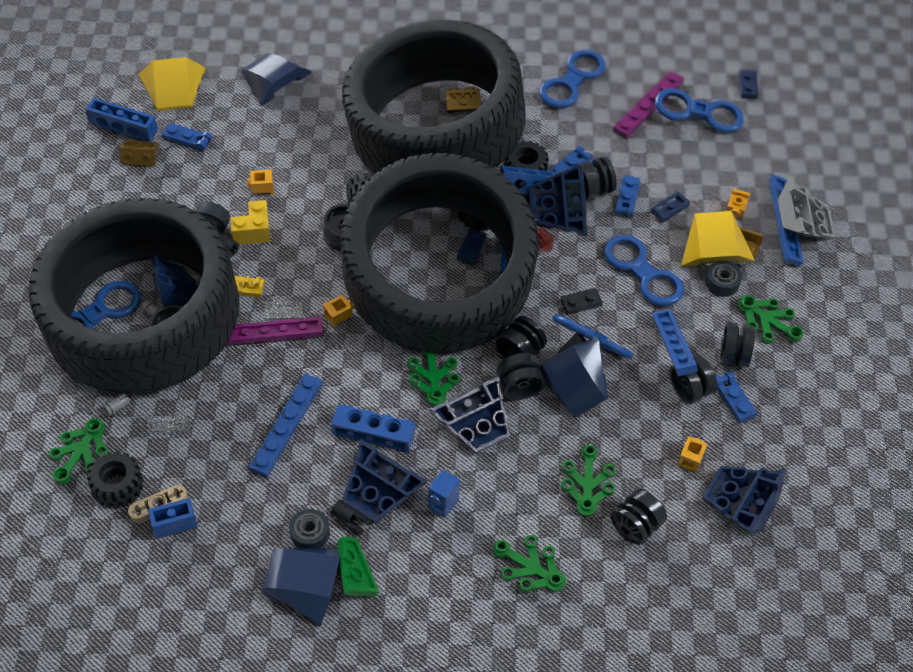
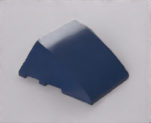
[241,53,312,106]
[529,164,588,235]
[152,256,198,307]
[540,337,608,417]
[430,376,511,454]
[342,439,428,523]
[703,466,786,534]
[262,548,340,627]

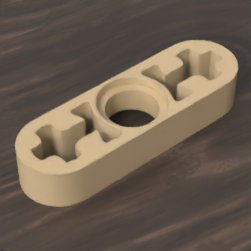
[128,485,188,523]

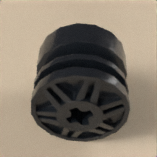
[574,156,617,200]
[495,316,547,359]
[610,488,667,546]

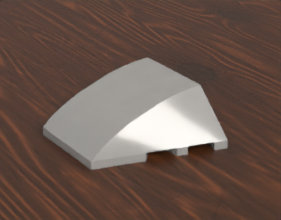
[778,175,835,239]

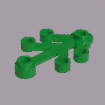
[738,295,804,344]
[407,351,460,407]
[49,418,109,485]
[561,445,616,517]
[493,535,566,593]

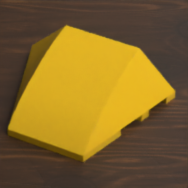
[138,57,206,111]
[681,211,755,267]

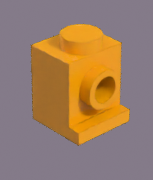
[247,169,274,195]
[726,189,751,220]
[323,295,354,328]
[678,436,707,473]

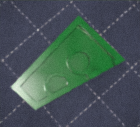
[337,537,380,597]

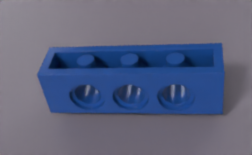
[85,97,158,142]
[500,165,559,197]
[331,404,415,453]

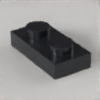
[561,288,603,315]

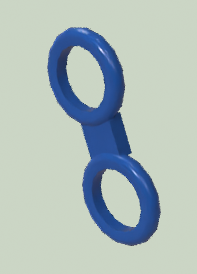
[539,50,606,109]
[655,88,744,133]
[604,235,684,306]
[71,281,141,330]
[552,314,633,359]

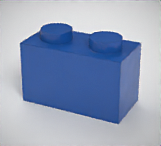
[428,469,460,518]
[148,498,198,539]

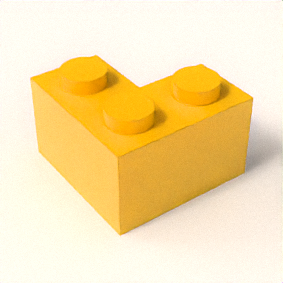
[231,200,270,245]

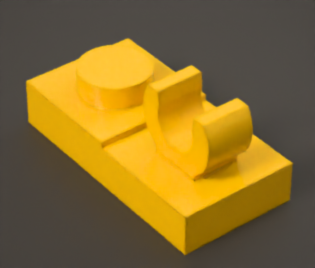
[235,276,265,298]

